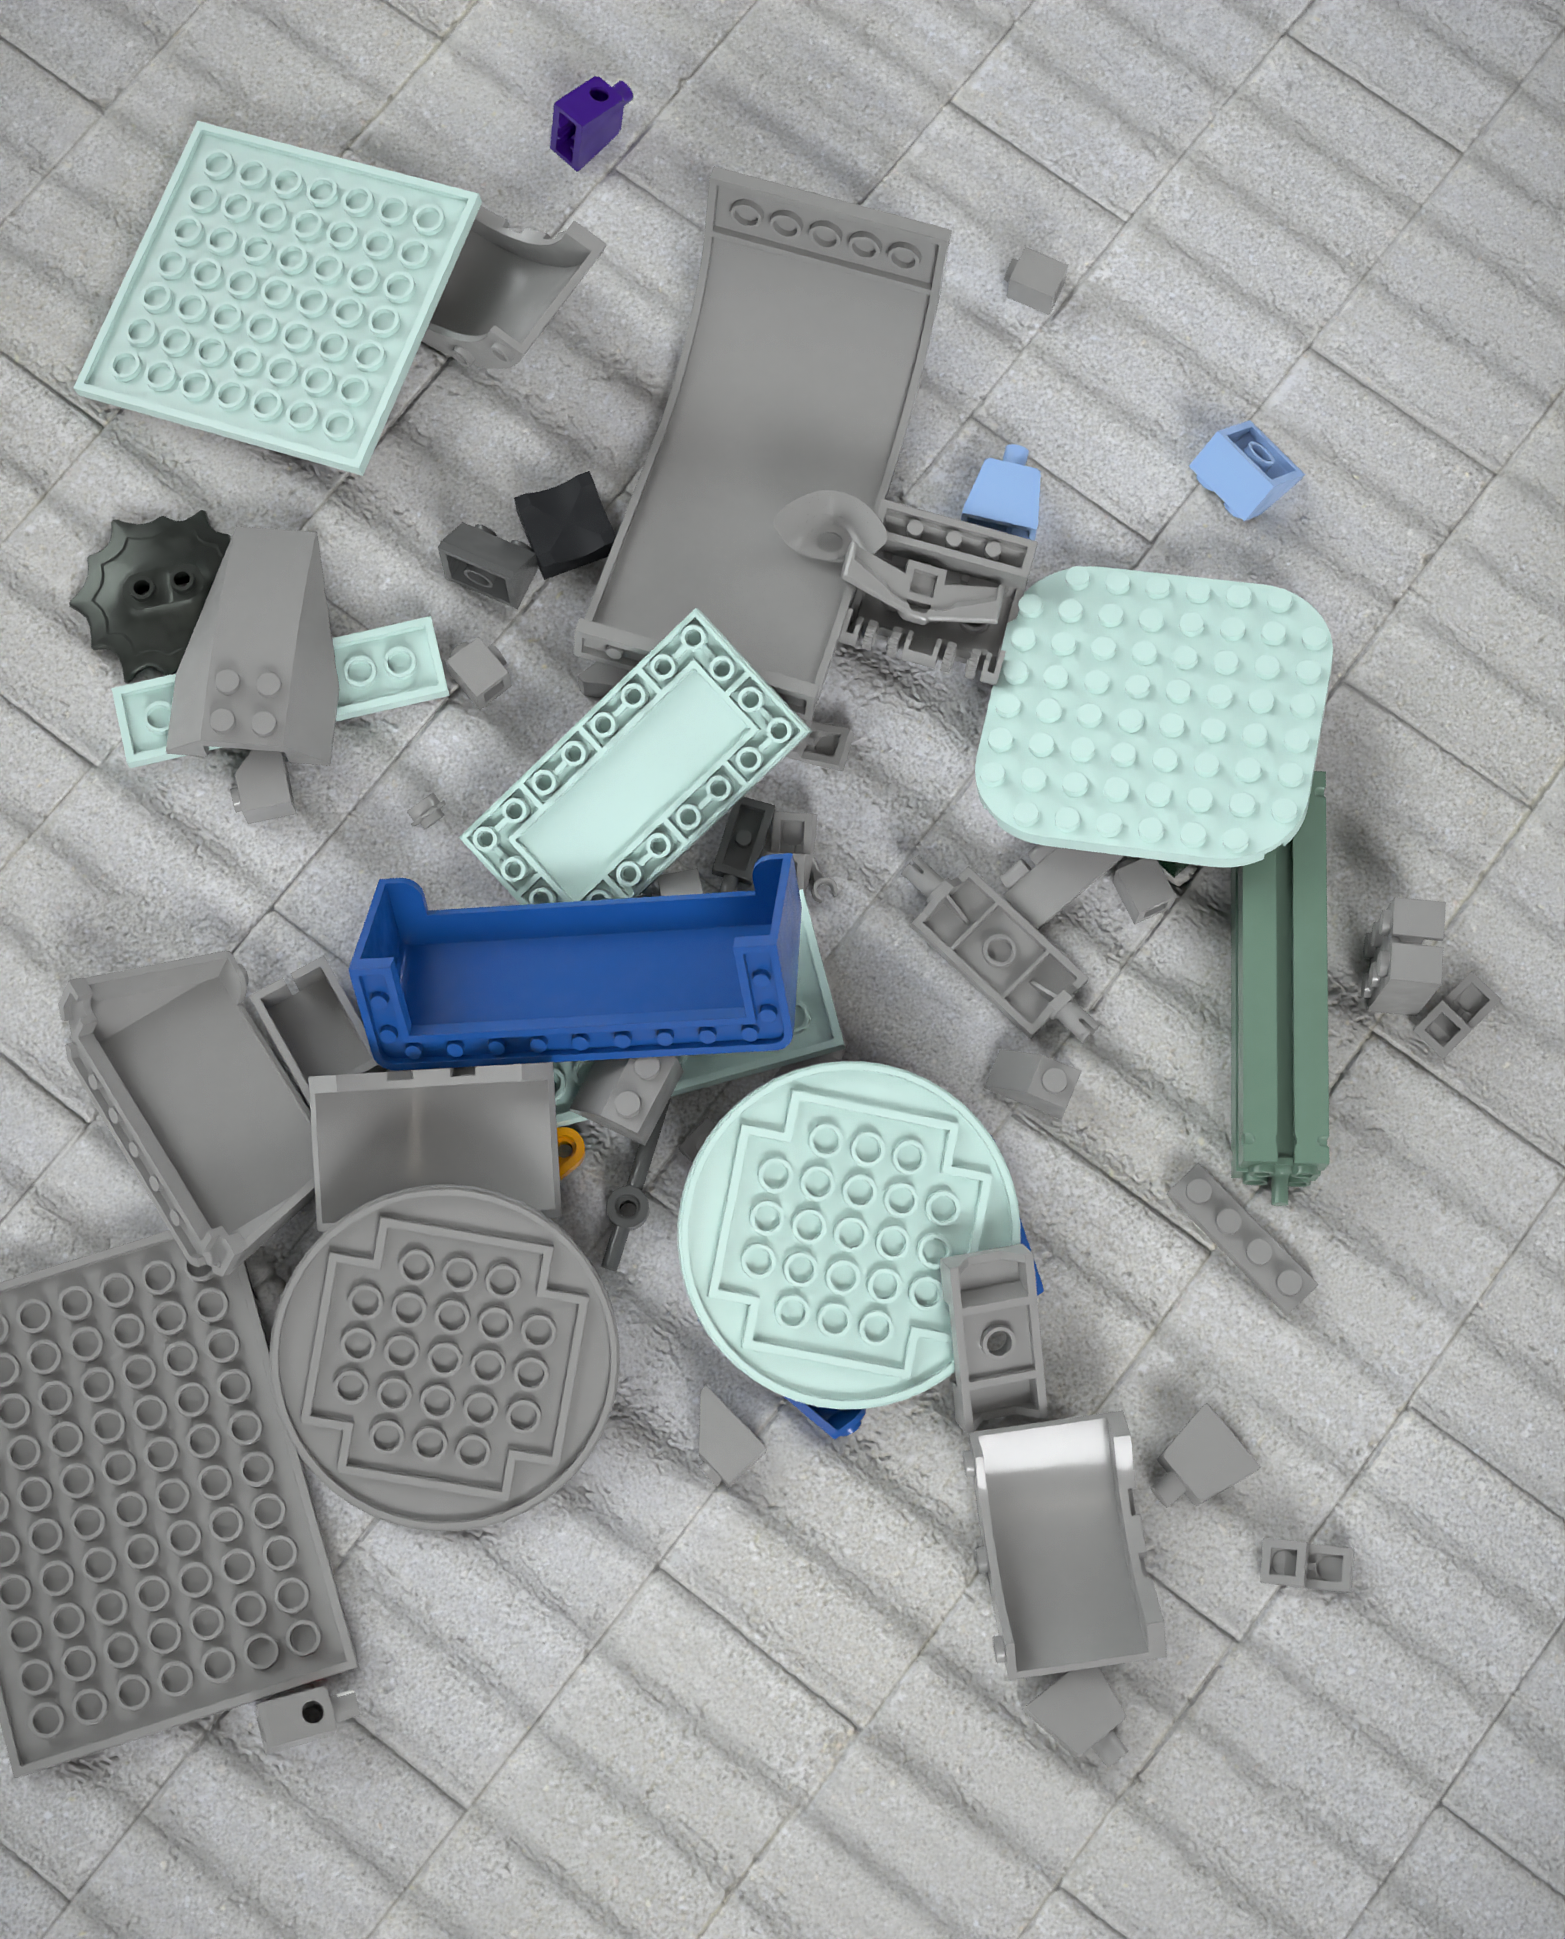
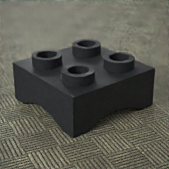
[514,471,616,580]

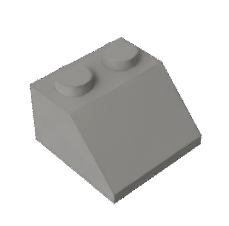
[569,1056,684,1146]

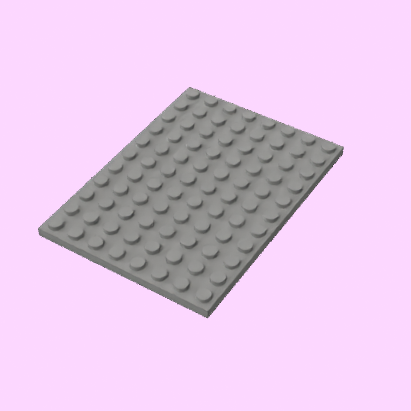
[0,1230,360,1778]

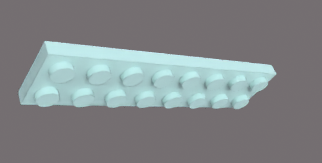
[112,616,450,768]

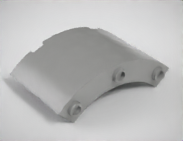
[422,206,607,369]
[309,1062,562,1232]
[962,1410,1167,1680]

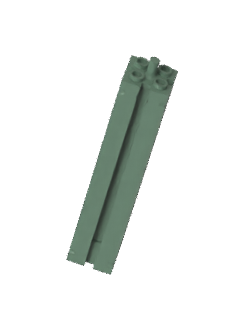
[1231,771,1329,1206]

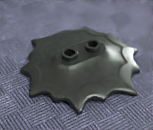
[69,510,231,683]

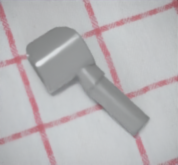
[811,855,838,903]

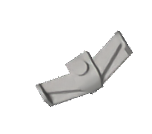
[840,541,1006,625]

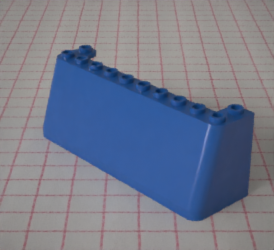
[348,853,802,1071]

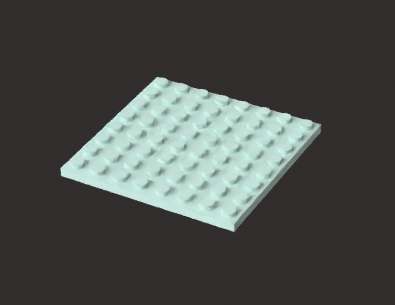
[74,121,482,476]

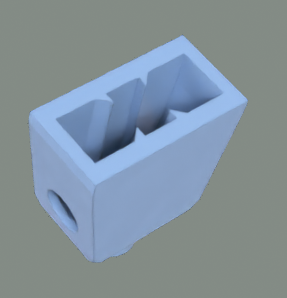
[961,444,1041,541]

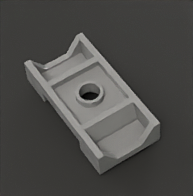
[940,1244,1048,1433]

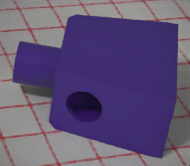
[550,76,634,172]

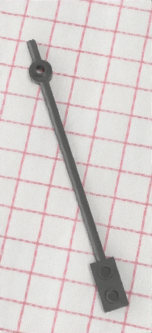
[601,796,775,1271]

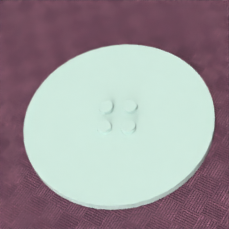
[677,1061,1020,1409]

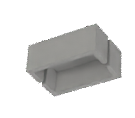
[1361,897,1446,1016]
[249,955,388,1105]

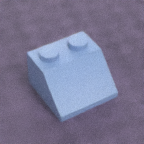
[1189,420,1305,521]

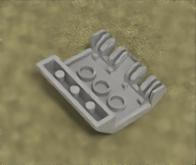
[839,499,1038,686]

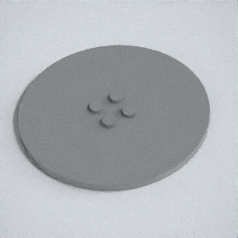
[269,1184,620,1531]

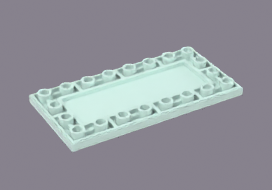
[459,608,812,905]

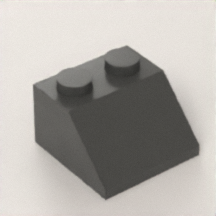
[438,522,538,610]

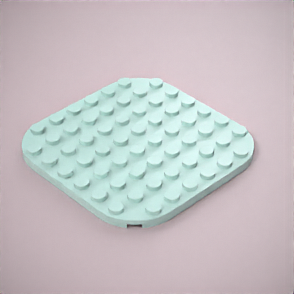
[975,566,1333,868]

